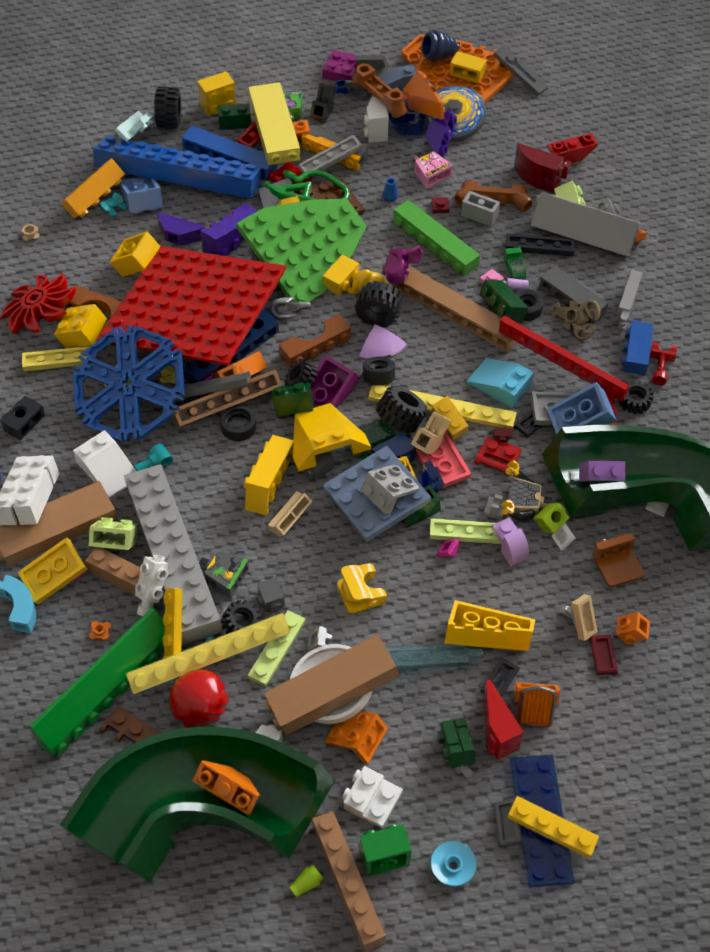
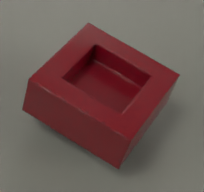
[431,197,450,213]
[493,428,513,440]

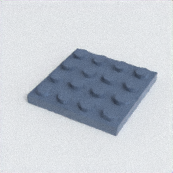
[323,446,432,542]

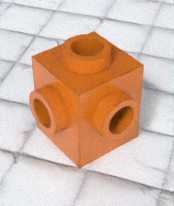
[616,612,650,644]

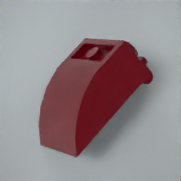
[514,143,571,193]

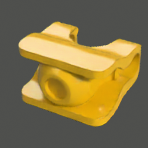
[337,563,388,614]

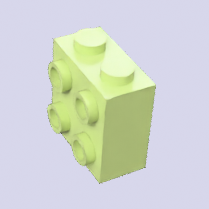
[89,518,138,550]

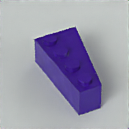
[200,203,258,256]

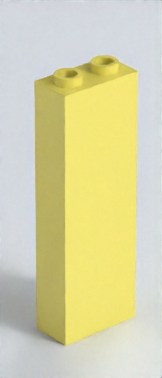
[249,82,300,165]

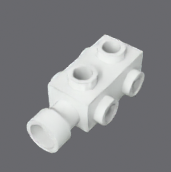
[135,555,169,616]

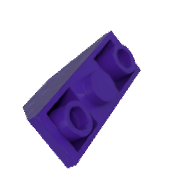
[425,109,457,158]
[157,212,205,246]

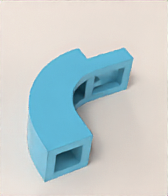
[0,575,36,633]

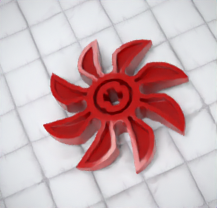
[0,273,76,334]

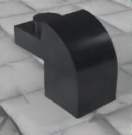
[310,83,336,121]

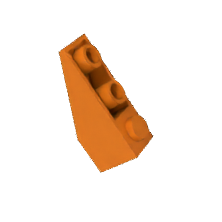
[212,351,267,379]

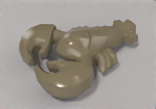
[551,299,601,340]

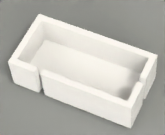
[0,455,59,525]

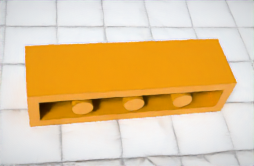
[61,158,125,218]

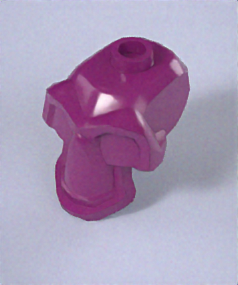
[382,246,423,285]

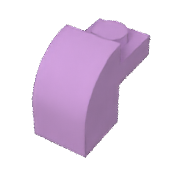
[492,517,529,566]

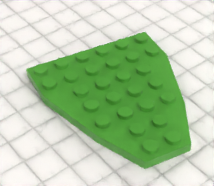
[235,199,367,303]

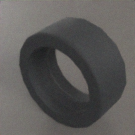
[220,405,256,441]

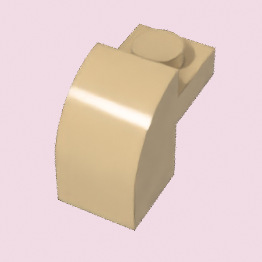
[411,411,451,454]

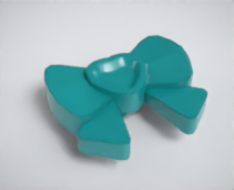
[100,193,126,217]

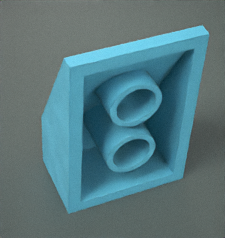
[466,358,534,408]

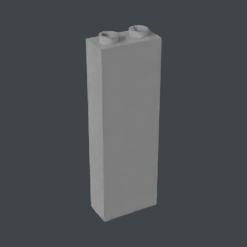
[530,192,641,256]

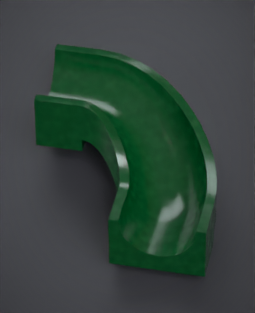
[60,727,336,883]

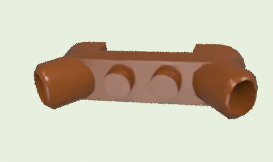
[352,64,407,119]
[455,181,533,212]

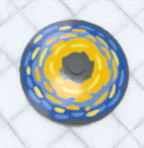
[422,86,486,141]

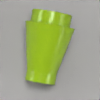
[289,865,323,898]

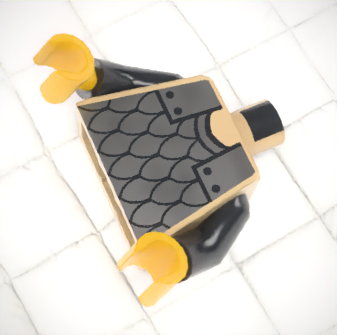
[501,461,552,522]

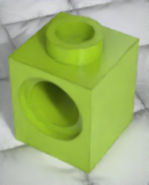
[533,503,569,533]

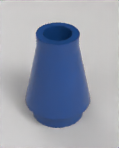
[382,178,399,202]

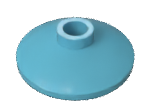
[431,841,476,886]

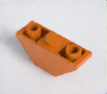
[192,761,260,815]

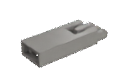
[616,270,643,331]

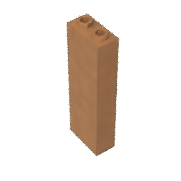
[0,481,117,567]
[264,634,400,736]

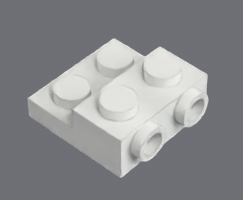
[342,766,403,828]

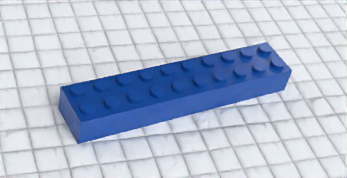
[93,135,262,199]

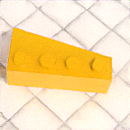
[243,435,294,516]
[444,600,535,651]

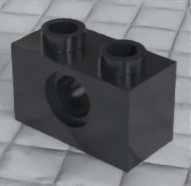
[0,396,45,441]

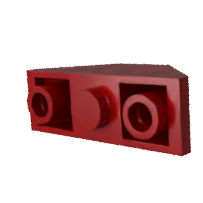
[547,133,598,164]

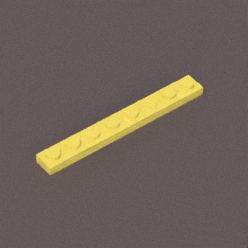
[368,384,517,429]
[125,613,290,694]

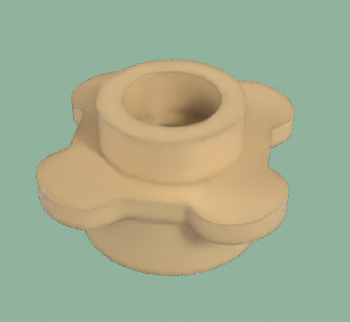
[21,224,39,241]

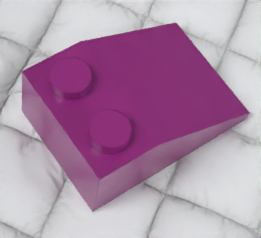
[311,355,360,408]

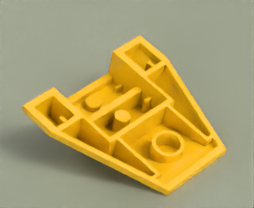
[293,403,371,472]

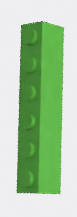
[393,200,480,276]

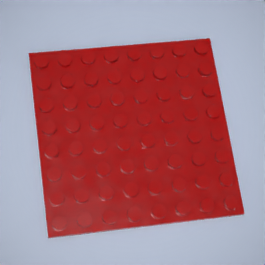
[96,246,287,365]

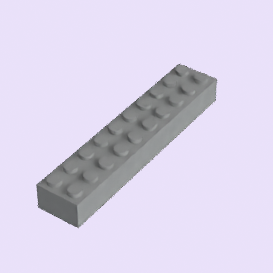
[124,464,222,645]

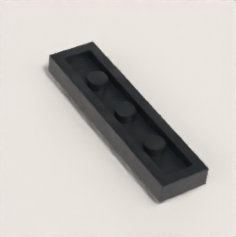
[505,233,575,256]

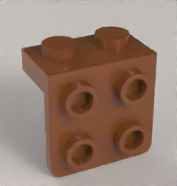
[592,533,645,587]

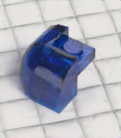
[388,100,426,136]

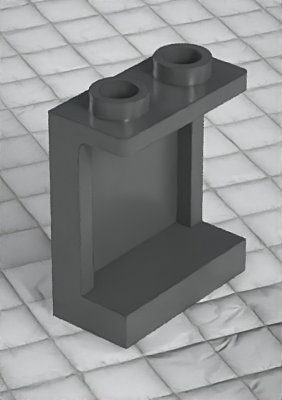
[345,55,389,94]

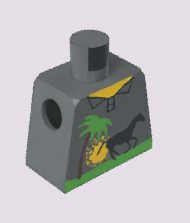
[199,552,249,598]

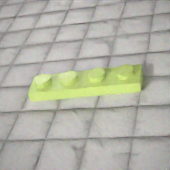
[430,519,502,544]
[247,610,306,687]

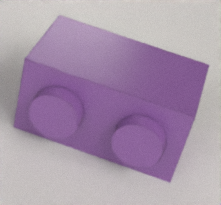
[579,461,625,482]

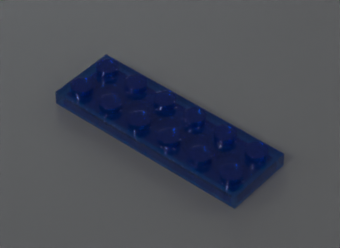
[510,754,575,888]

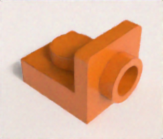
[292,120,310,140]

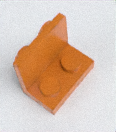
[325,710,388,764]

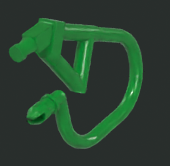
[264,170,350,202]

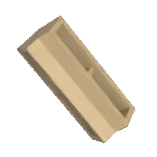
[268,491,312,537]

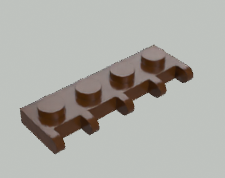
[100,705,162,743]

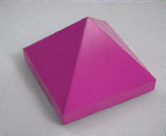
[436,538,459,557]

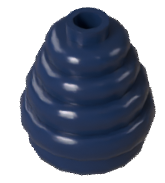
[422,30,459,62]

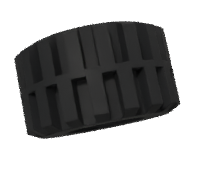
[154,86,181,128]
[355,281,403,327]
[376,386,428,433]

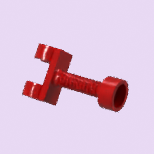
[649,342,677,386]

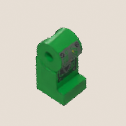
[504,247,526,279]

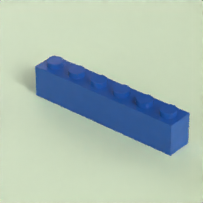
[182,126,277,181]

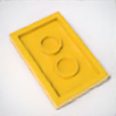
[18,537,88,605]

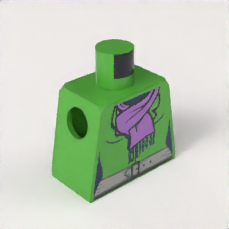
[283,90,303,122]

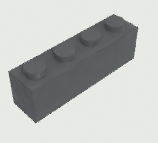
[539,266,608,325]

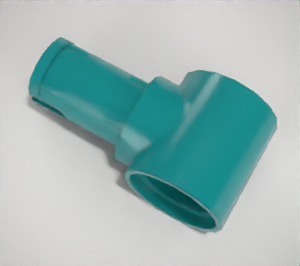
[134,444,173,471]

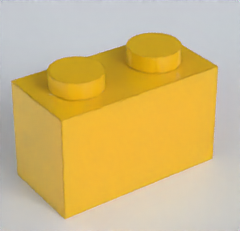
[450,51,487,84]
[322,255,360,296]
[432,395,468,441]

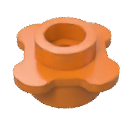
[89,621,111,641]

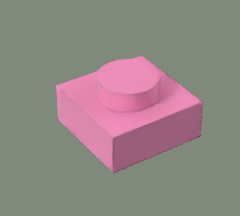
[480,269,504,283]

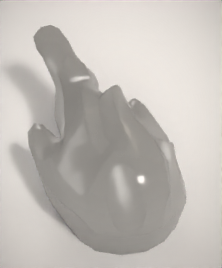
[271,297,311,318]

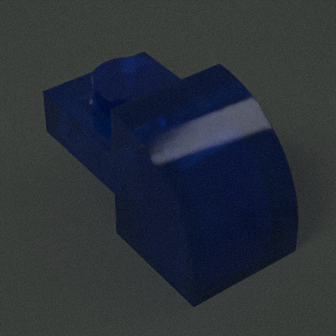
[415,460,444,493]

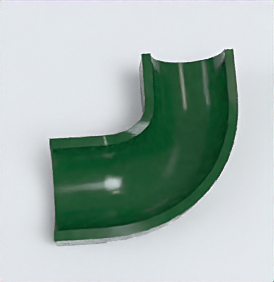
[541,425,710,551]

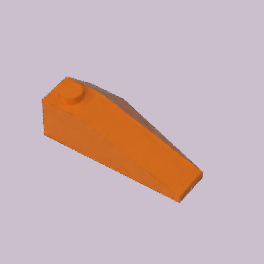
[403,71,444,119]

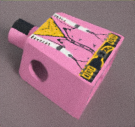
[414,152,452,189]

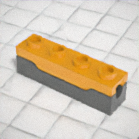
[302,125,368,171]

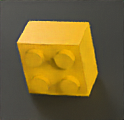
[198,71,236,116]
[110,231,160,277]
[54,304,107,348]

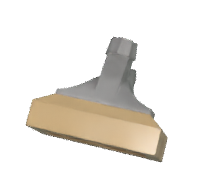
[561,594,598,641]

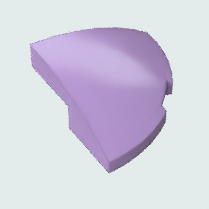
[359,325,407,359]

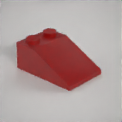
[483,679,524,760]

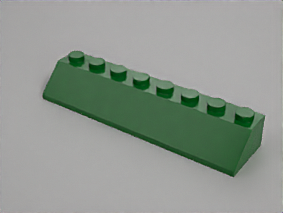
[29,608,165,759]

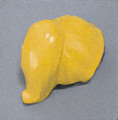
[348,269,387,295]

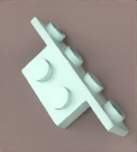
[115,111,154,142]

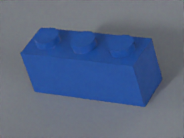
[621,320,653,375]

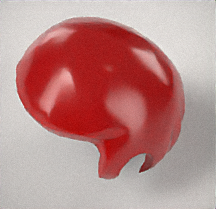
[169,669,229,728]

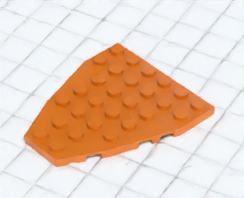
[401,34,515,104]

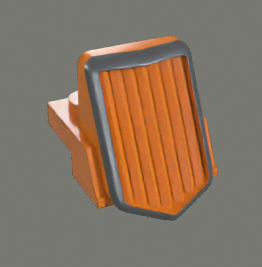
[513,682,560,727]

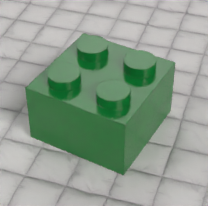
[359,824,412,877]

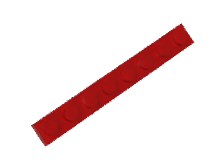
[499,316,629,401]

